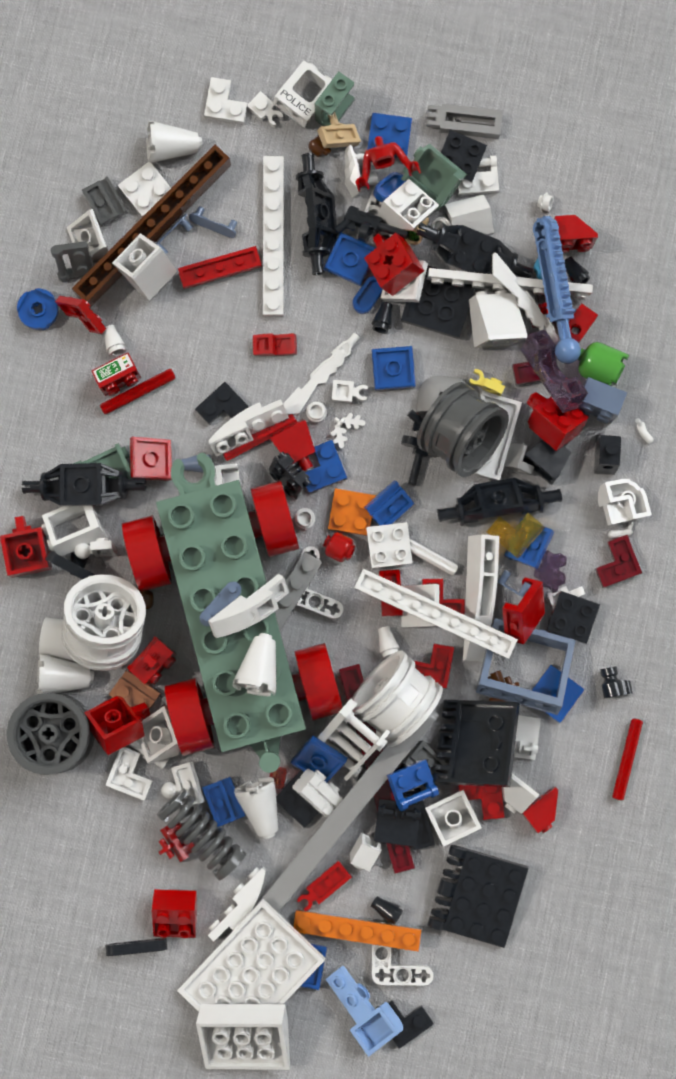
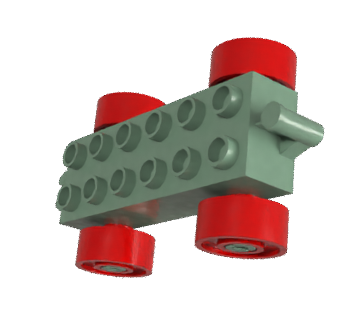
[122,453,343,773]

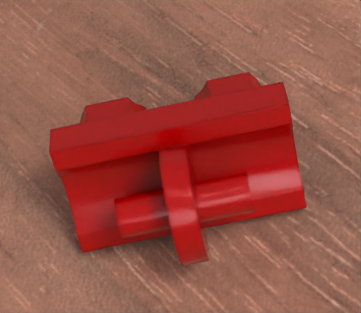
[158,822,194,862]

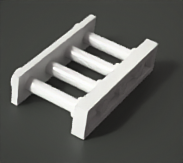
[317,699,390,781]

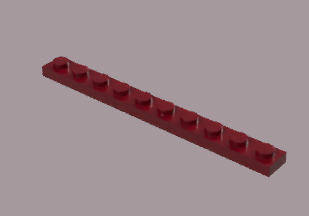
[339,664,415,874]

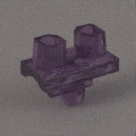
[534,550,567,593]

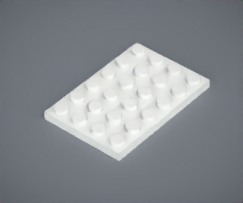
[177,899,326,1012]

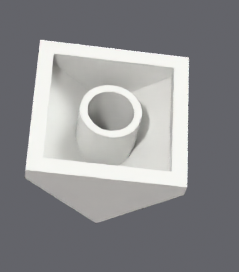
[445,194,494,235]
[67,209,109,261]
[139,706,179,764]
[425,790,482,847]

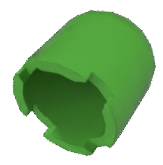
[578,342,629,386]

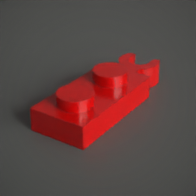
[297,860,352,911]

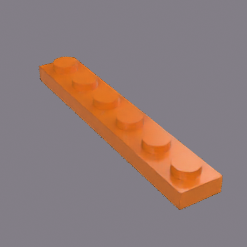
[293,910,422,952]

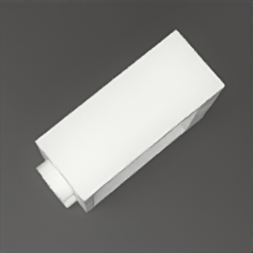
[42,506,105,556]

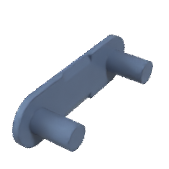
[189,206,237,238]
[155,214,193,254]
[497,570,531,597]
[200,582,241,626]

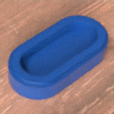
[373,172,407,202]
[352,276,383,314]

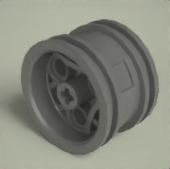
[417,382,509,478]
[7,693,95,775]

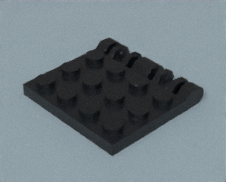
[433,700,520,787]
[427,845,529,948]

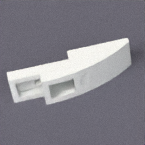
[209,399,289,457]
[208,574,289,638]
[208,867,266,941]

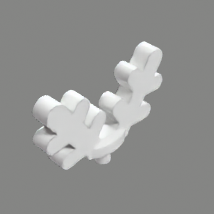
[330,413,365,448]

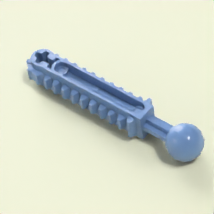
[533,216,581,364]

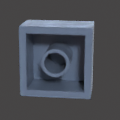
[575,377,627,423]

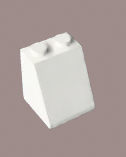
[112,233,177,301]
[469,290,527,348]

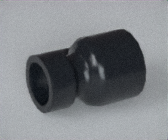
[600,666,633,699]

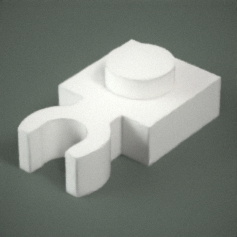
[247,91,283,128]
[332,380,368,403]

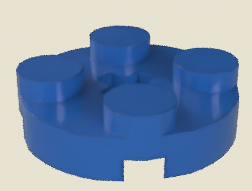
[17,288,59,330]

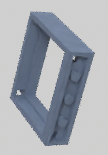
[476,618,576,715]

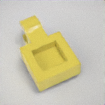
[469,369,505,396]

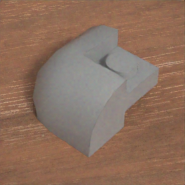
[416,376,462,415]

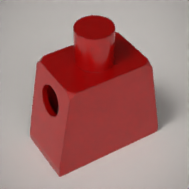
[569,303,598,343]
[269,419,315,471]

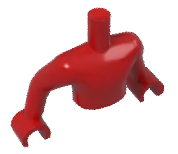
[355,136,421,192]

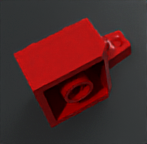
[364,233,424,296]
[527,392,589,451]
[0,516,52,578]
[127,636,177,685]
[84,696,150,755]

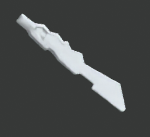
[492,253,560,345]
[283,333,360,414]

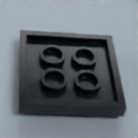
[401,265,475,339]

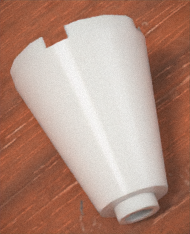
[146,121,202,163]
[232,633,276,697]
[37,654,94,694]
[234,777,278,839]

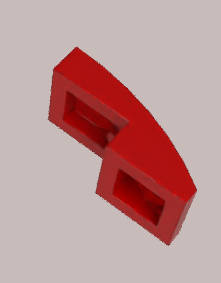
[253,333,297,356]

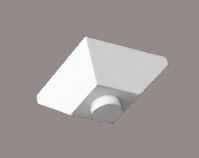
[501,773,539,814]

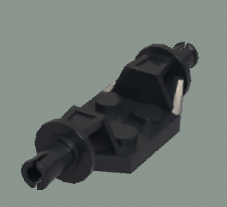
[296,153,338,275]
[416,222,533,278]
[22,463,147,506]
[437,478,562,526]

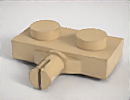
[317,112,361,148]

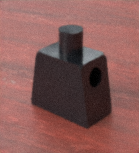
[594,435,621,475]
[523,440,571,485]

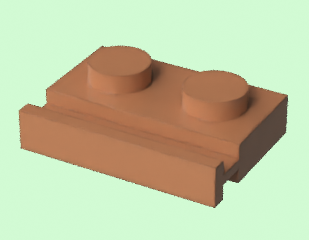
[109,670,161,710]

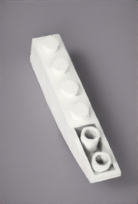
[463,534,499,662]

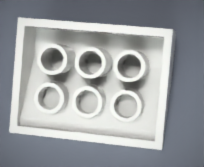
[196,1004,290,1070]

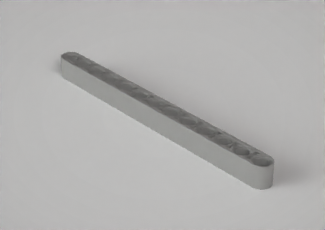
[255,710,439,912]

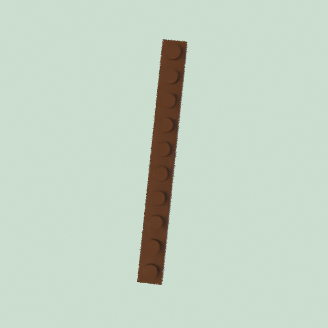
[72,144,231,308]

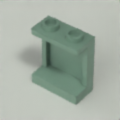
[314,71,355,126]
[401,144,467,210]
[73,443,132,479]

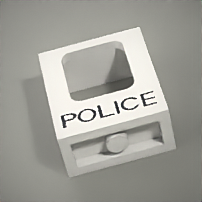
[273,60,332,128]

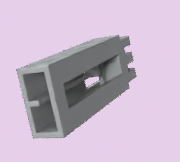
[426,104,503,139]

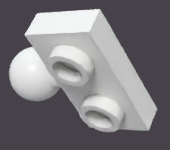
[74,538,117,559]
[161,761,205,807]

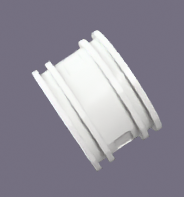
[62,574,146,671]
[352,651,443,747]

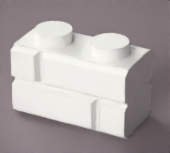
[292,768,343,817]

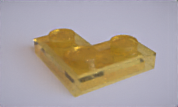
[486,513,545,559]

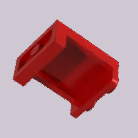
[502,577,545,645]

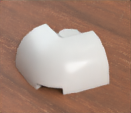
[598,479,651,526]

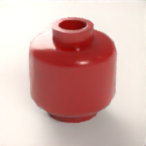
[323,532,355,563]

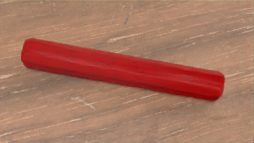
[100,369,176,414]
[223,414,297,461]
[612,718,643,801]

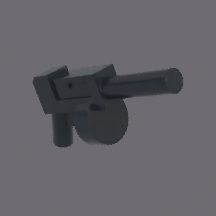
[334,206,409,243]
[401,409,428,486]

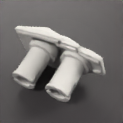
[344,145,378,198]

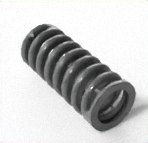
[157,788,246,880]

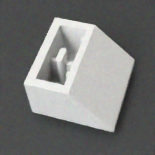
[378,179,439,230]

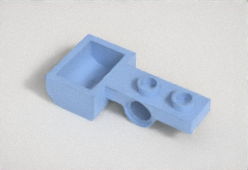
[326,965,403,1057]

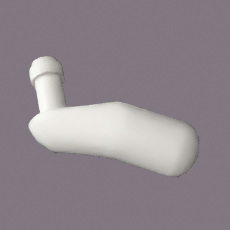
[635,418,654,444]
[608,521,634,539]

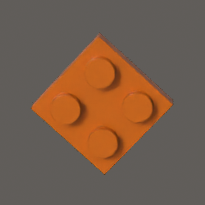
[328,488,376,536]

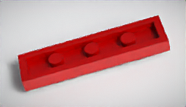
[178,246,262,289]

